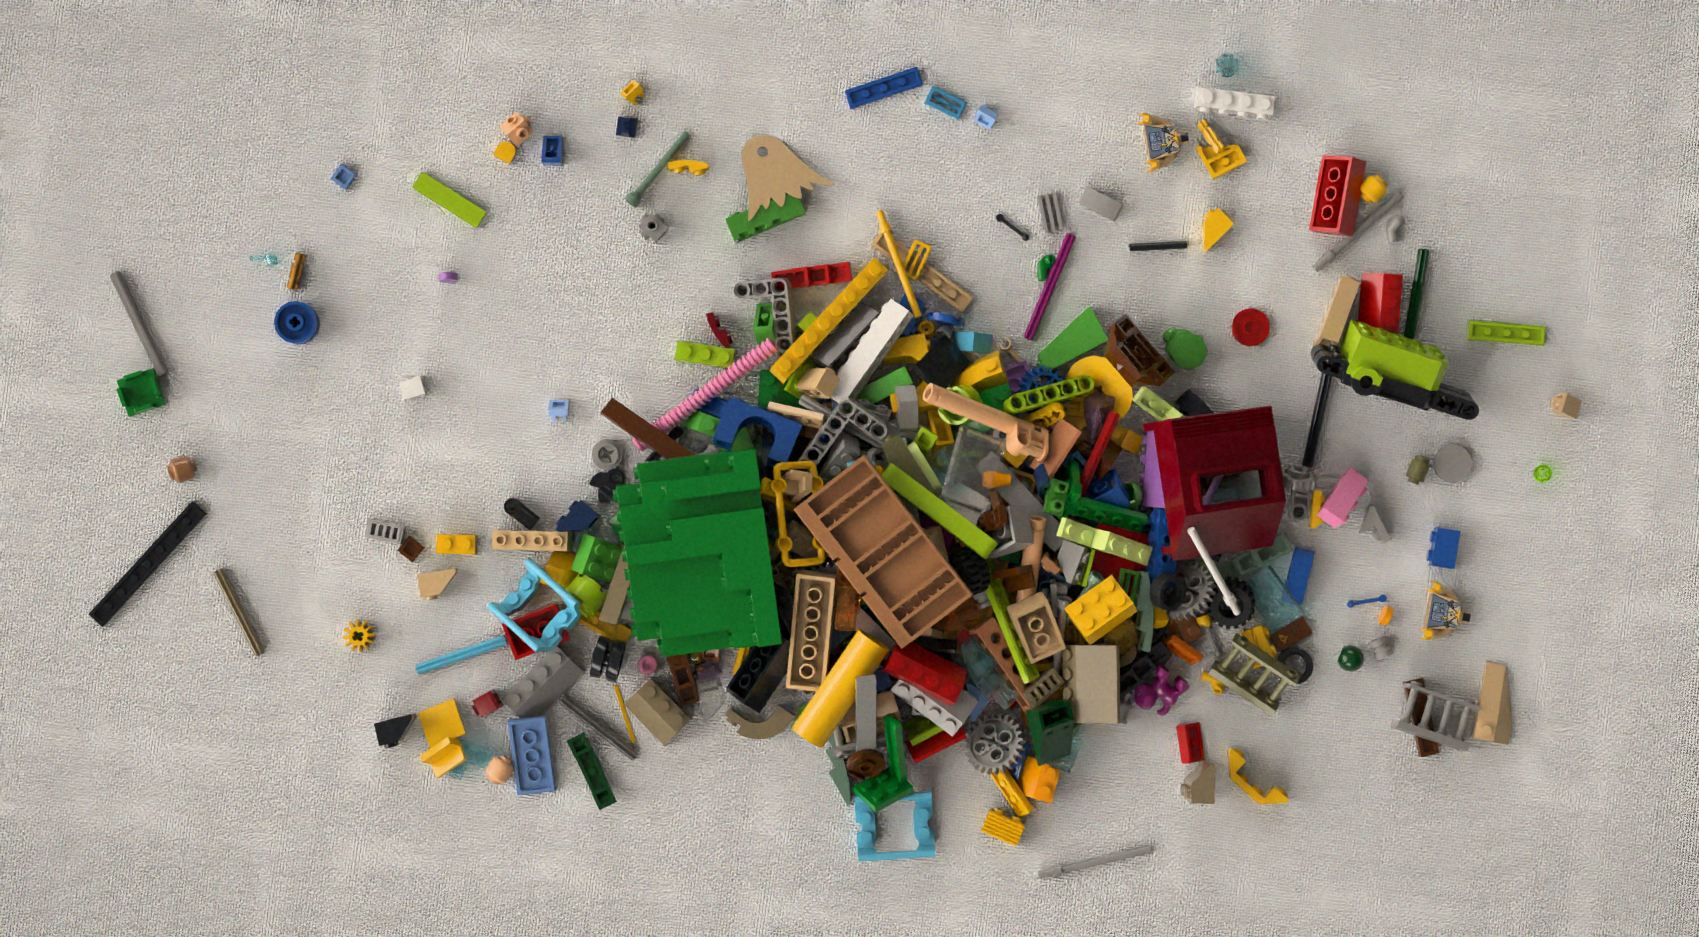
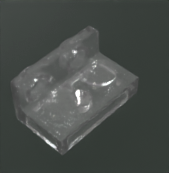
[719,368,760,402]

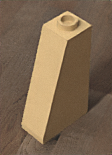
[1312,275,1360,348]

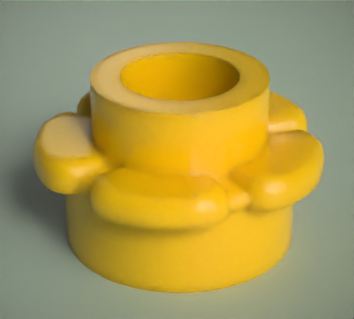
[917,320,936,338]

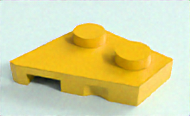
[1196,144,1247,180]

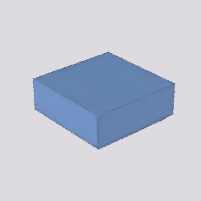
[330,163,358,191]

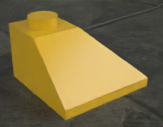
[540,551,583,589]

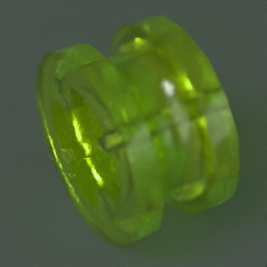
[1533,465,1552,482]

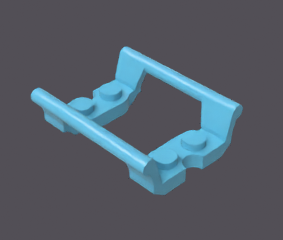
[487,558,582,653]
[854,791,936,862]

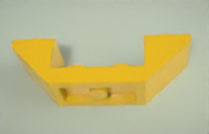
[1227,748,1289,804]

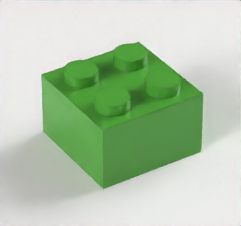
[571,533,623,583]

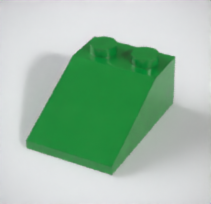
[757,370,809,410]
[959,383,1019,438]

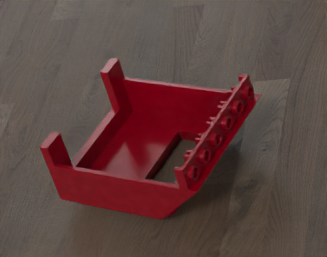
[1143,406,1286,561]

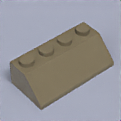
[1181,760,1215,804]

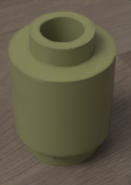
[1405,455,1430,485]

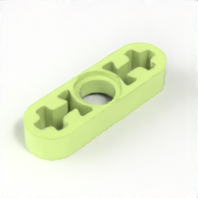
[907,442,943,493]

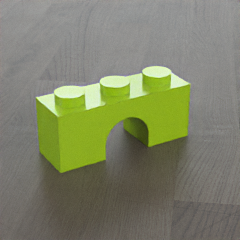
[675,341,736,369]

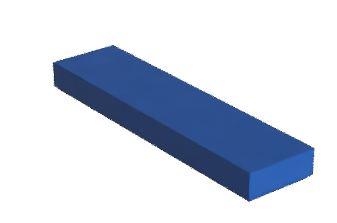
[844,67,923,110]

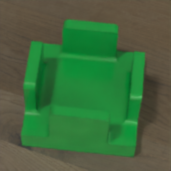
[117,368,166,417]

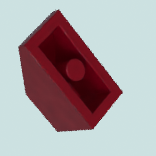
[472,689,504,717]

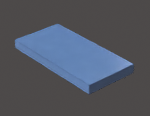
[507,715,556,795]

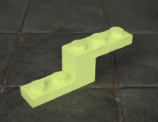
[1132,386,1186,421]
[1056,517,1153,566]

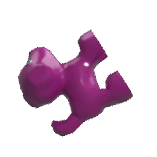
[1134,664,1190,716]

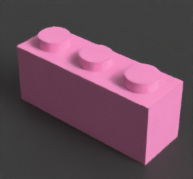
[1317,467,1369,529]

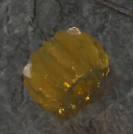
[1064,625,1089,644]

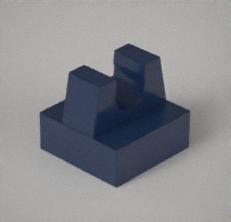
[616,116,637,138]

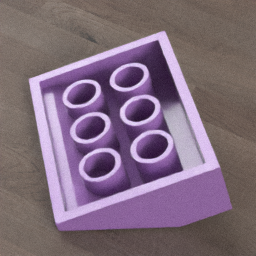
[1139,431,1165,508]

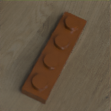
[1403,678,1439,757]

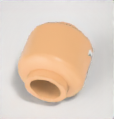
[486,755,514,785]

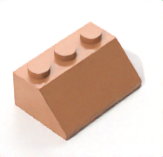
[1028,418,1082,478]

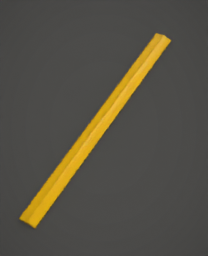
[614,685,636,744]

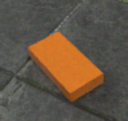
[1163,635,1204,665]

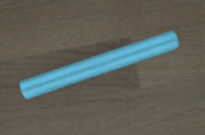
[416,635,508,674]

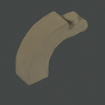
[725,705,795,739]

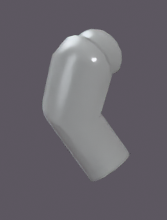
[1386,215,1405,243]

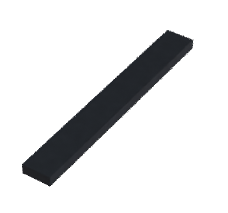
[89,501,207,627]

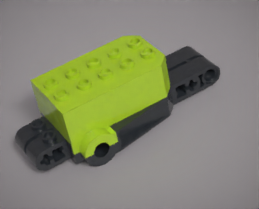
[1310,320,1479,420]

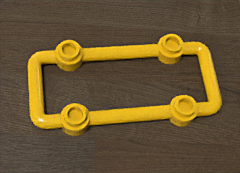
[770,461,826,567]

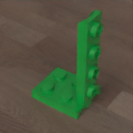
[1058,460,1148,533]
[853,714,914,813]

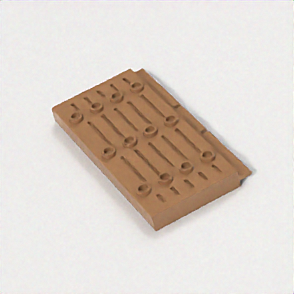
[793,454,973,649]

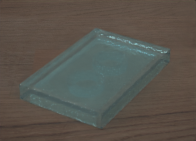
[1245,565,1304,632]

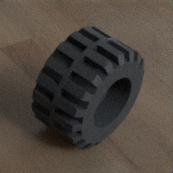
[947,546,991,596]
[1206,576,1255,629]

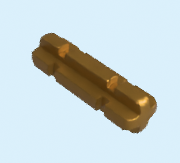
[287,253,306,290]

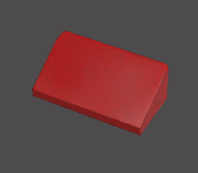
[1176,722,1205,763]

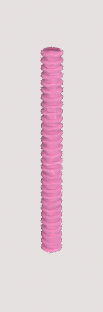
[633,337,778,451]

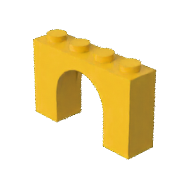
[883,333,939,417]

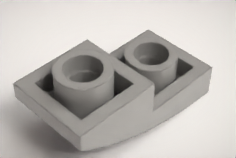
[1078,186,1124,221]

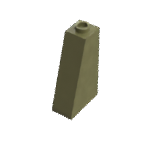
[882,434,936,511]

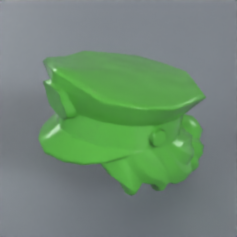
[1163,327,1208,370]

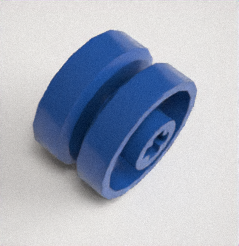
[274,301,320,345]

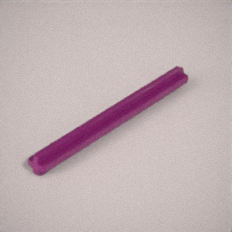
[1024,233,1076,340]

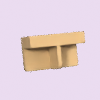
[781,469,812,503]

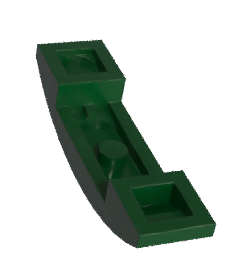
[567,732,617,810]

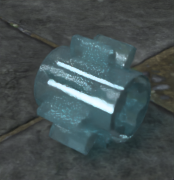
[1215,54,1239,77]

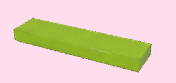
[412,172,487,229]
[1467,320,1546,346]

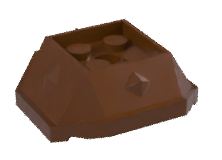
[1104,314,1175,387]

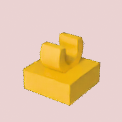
[620,80,645,106]

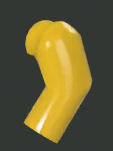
[1200,671,1225,695]

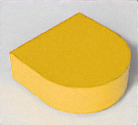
[493,141,516,164]

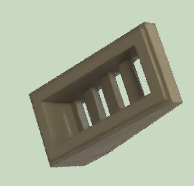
[1022,668,1064,708]

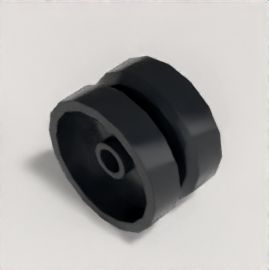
[590,636,626,682]

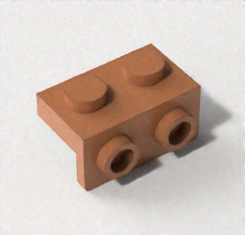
[1166,615,1202,643]

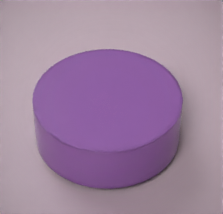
[439,272,458,283]

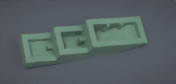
[1216,533,1293,580]
[1134,571,1154,652]
[826,734,851,806]

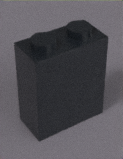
[753,432,798,484]

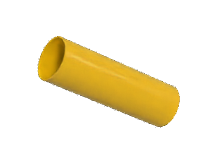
[792,629,889,748]

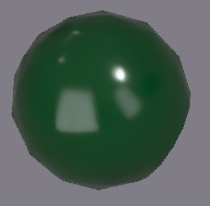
[1338,645,1364,672]

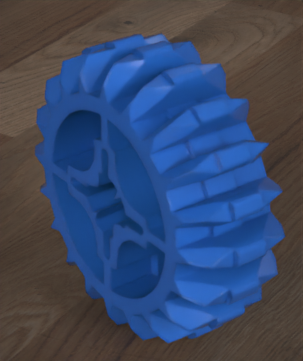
[1017,366,1068,413]

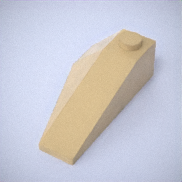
[1470,662,1512,745]

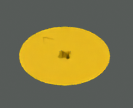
[1065,356,1133,424]

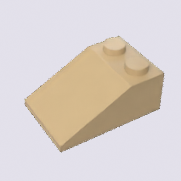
[1006,591,1066,664]

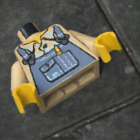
[1138,113,1189,173]
[1420,580,1471,640]

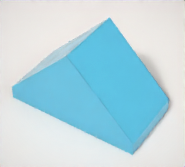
[954,332,993,354]

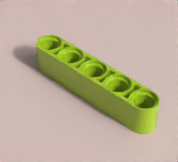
[1003,375,1094,415]

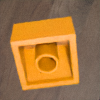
[1016,756,1062,803]

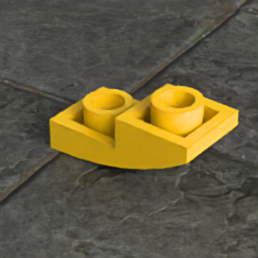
[668,160,709,176]

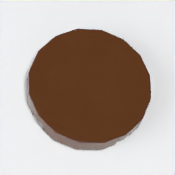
[846,749,885,780]

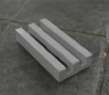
[1037,192,1064,234]

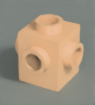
[499,112,534,147]

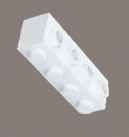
[1195,87,1275,120]

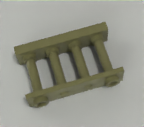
[1208,633,1300,716]

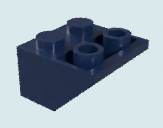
[556,500,601,532]

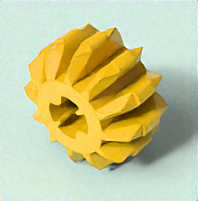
[343,620,376,652]

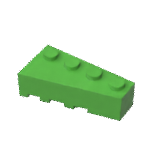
[725,193,806,244]

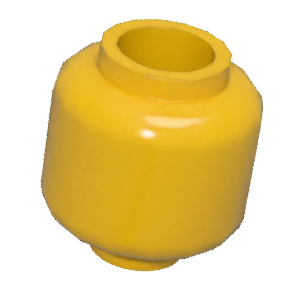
[1360,175,1388,204]

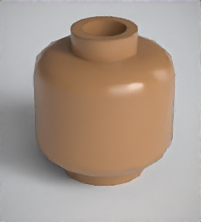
[167,456,197,483]

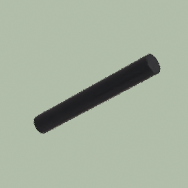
[1129,241,1187,251]

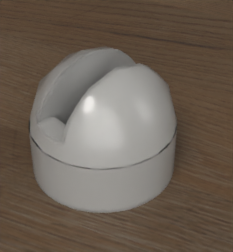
[936,324,953,339]

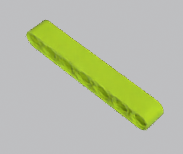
[882,463,998,560]

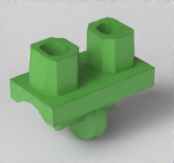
[1043,478,1069,517]

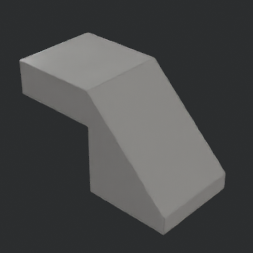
[895,385,918,431]

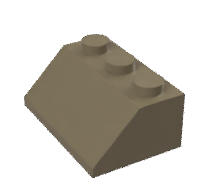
[624,678,691,745]

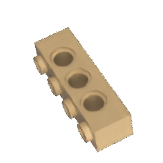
[492,530,573,551]

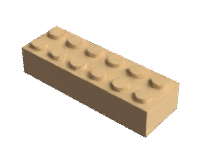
[786,570,838,691]

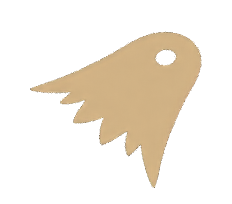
[742,135,834,221]

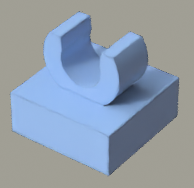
[973,104,998,130]
[548,400,569,422]

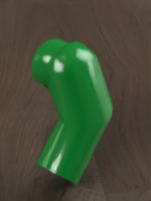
[1037,254,1056,282]

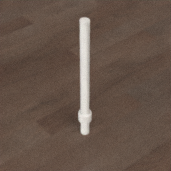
[1187,527,1241,616]

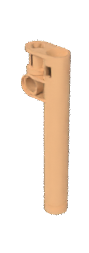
[923,383,1049,462]
[1016,515,1046,602]

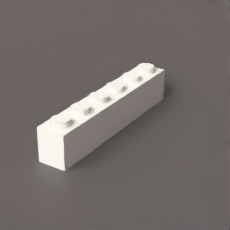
[830,299,914,410]

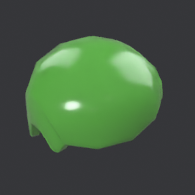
[1125,482,1142,510]

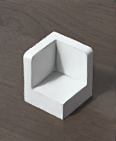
[400,375,427,401]

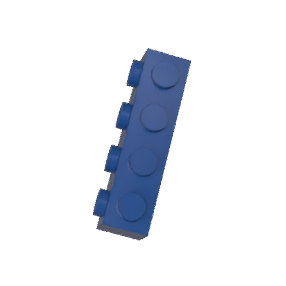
[1144,507,1176,588]

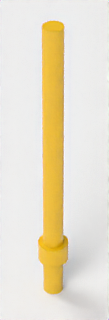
[876,210,922,318]

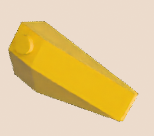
[950,350,1009,392]

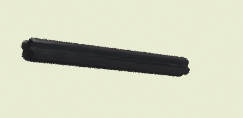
[1302,359,1332,468]

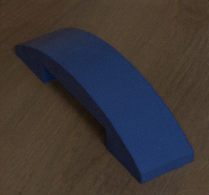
[1033,463,1051,501]

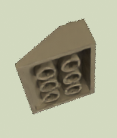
[1062,644,1120,723]

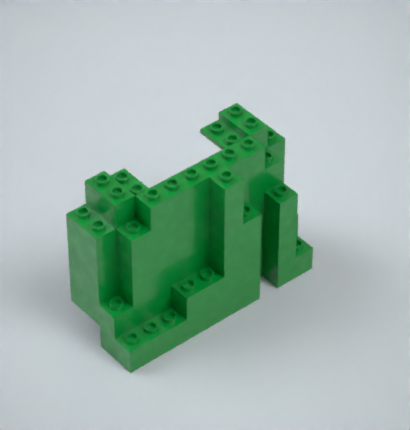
[613,448,782,657]

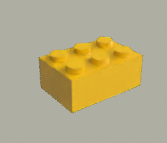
[1064,575,1137,645]

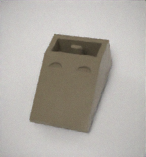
[770,520,818,591]

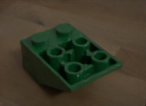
[1026,699,1074,766]

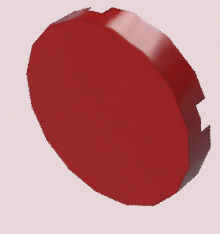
[1231,308,1270,347]

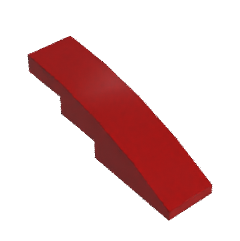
[771,262,852,291]

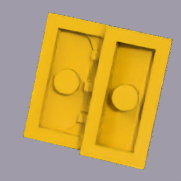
[418,699,467,748]

